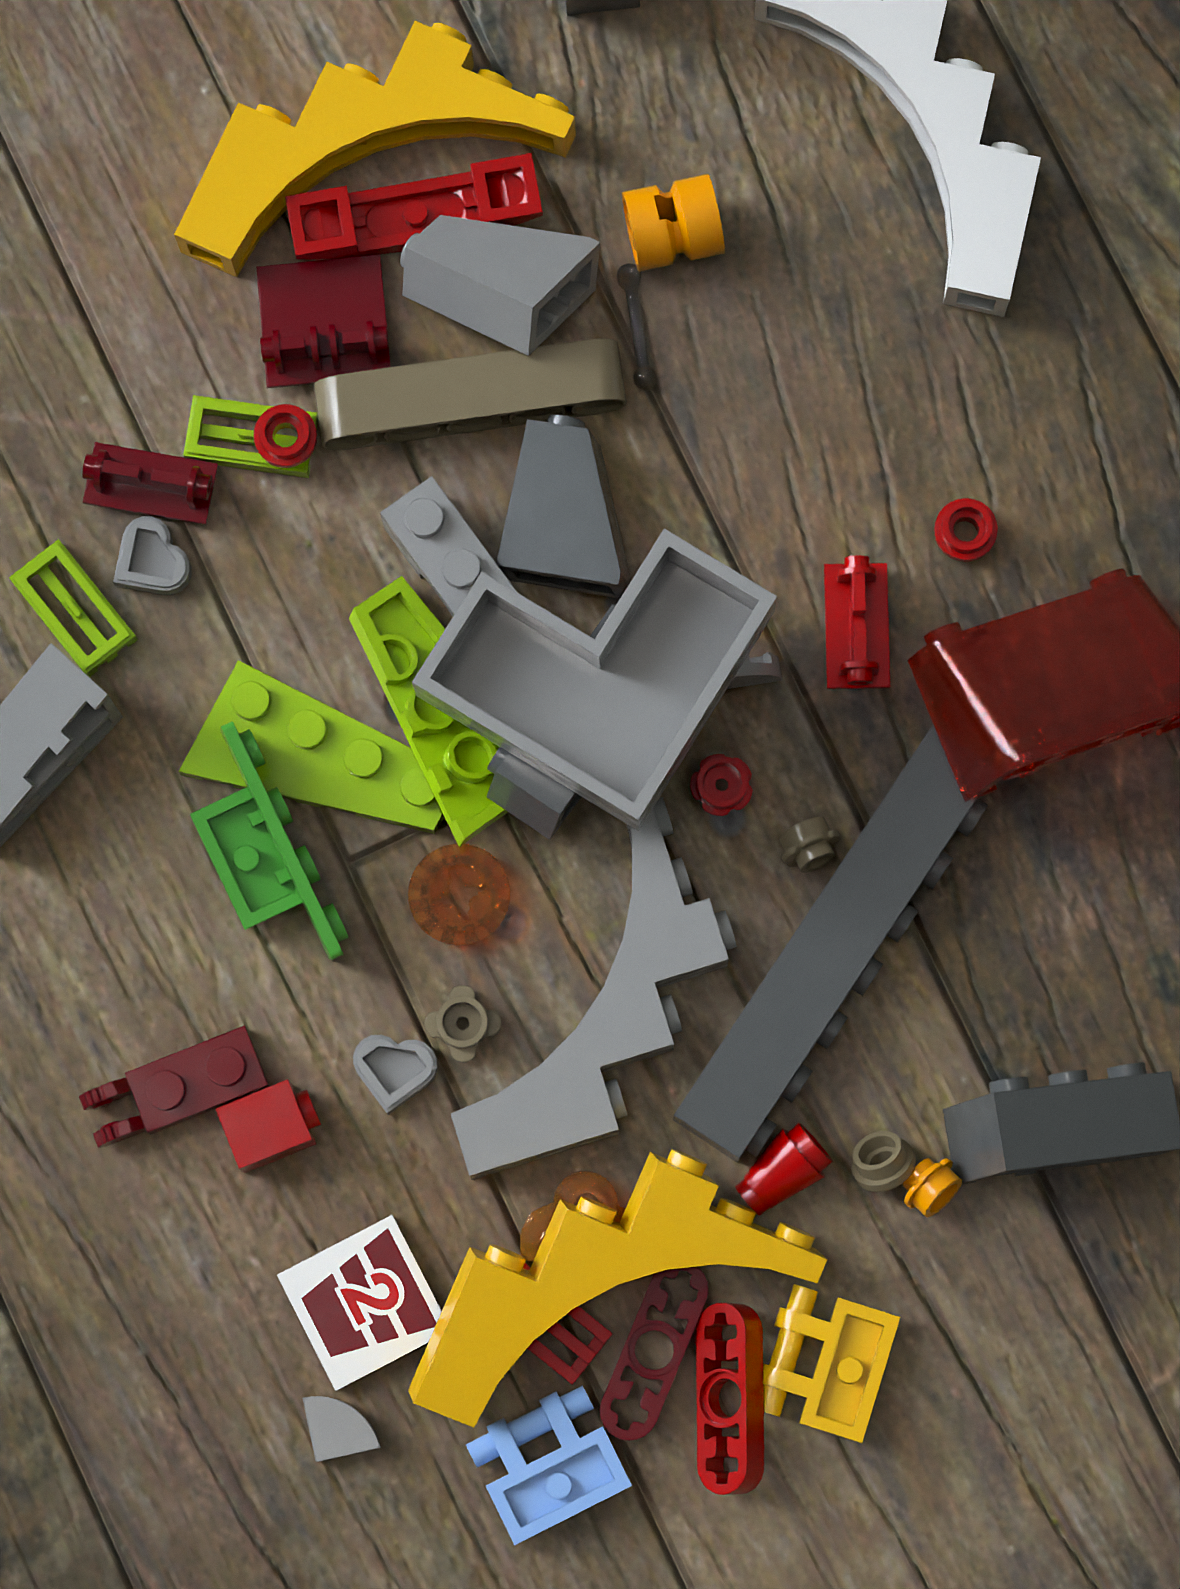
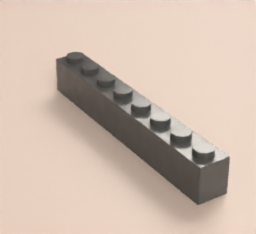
[673,688,1023,1163]

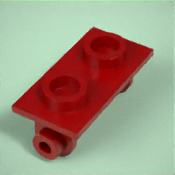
[824,555,891,689]

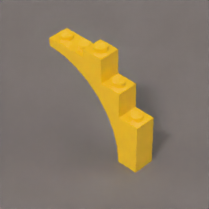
[174,21,576,277]
[408,1149,828,1428]

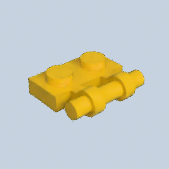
[763,1284,900,1443]

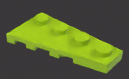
[349,576,508,847]
[179,660,444,834]

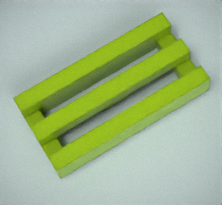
[183,395,318,478]
[9,539,138,678]

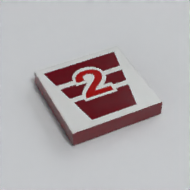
[277,1215,442,1391]

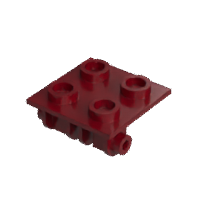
[256,254,391,389]

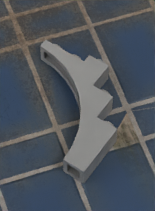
[451,797,737,1180]

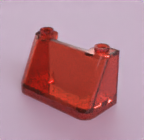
[907,568,1180,802]

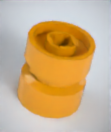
[622,174,725,272]

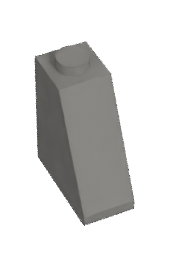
[400,215,600,356]

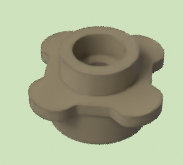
[424,985,501,1063]

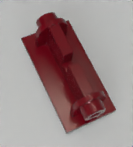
[82,442,218,525]

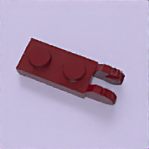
[79,1025,269,1148]

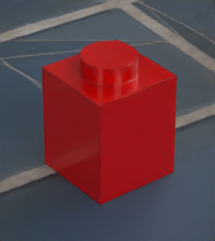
[215,1079,322,1173]

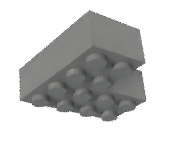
[412,528,777,831]

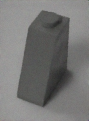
[496,415,631,598]

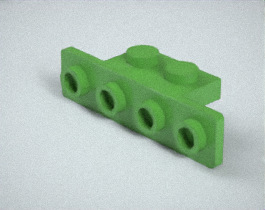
[190,721,349,960]

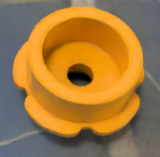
[903,1158,962,1218]

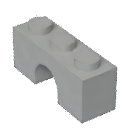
[380,476,518,617]

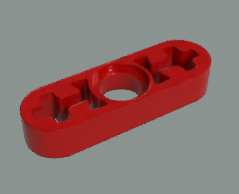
[696,1303,764,1495]

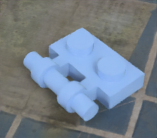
[466,1385,632,1545]

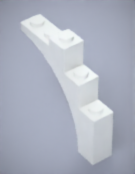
[754,0,1041,317]

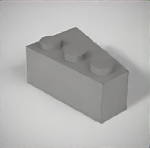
[0,643,123,847]

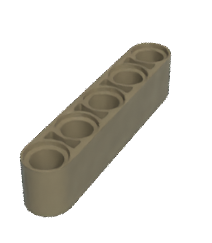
[314,338,627,450]

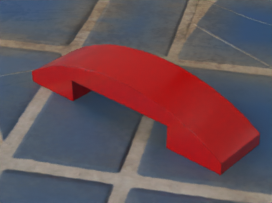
[285,153,543,260]

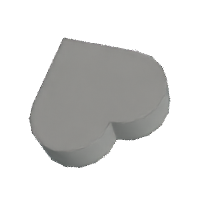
[113,516,192,595]
[353,1035,438,1115]

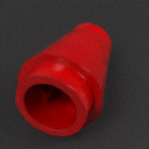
[735,1122,833,1216]

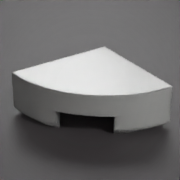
[727,652,782,689]
[302,1396,381,1462]

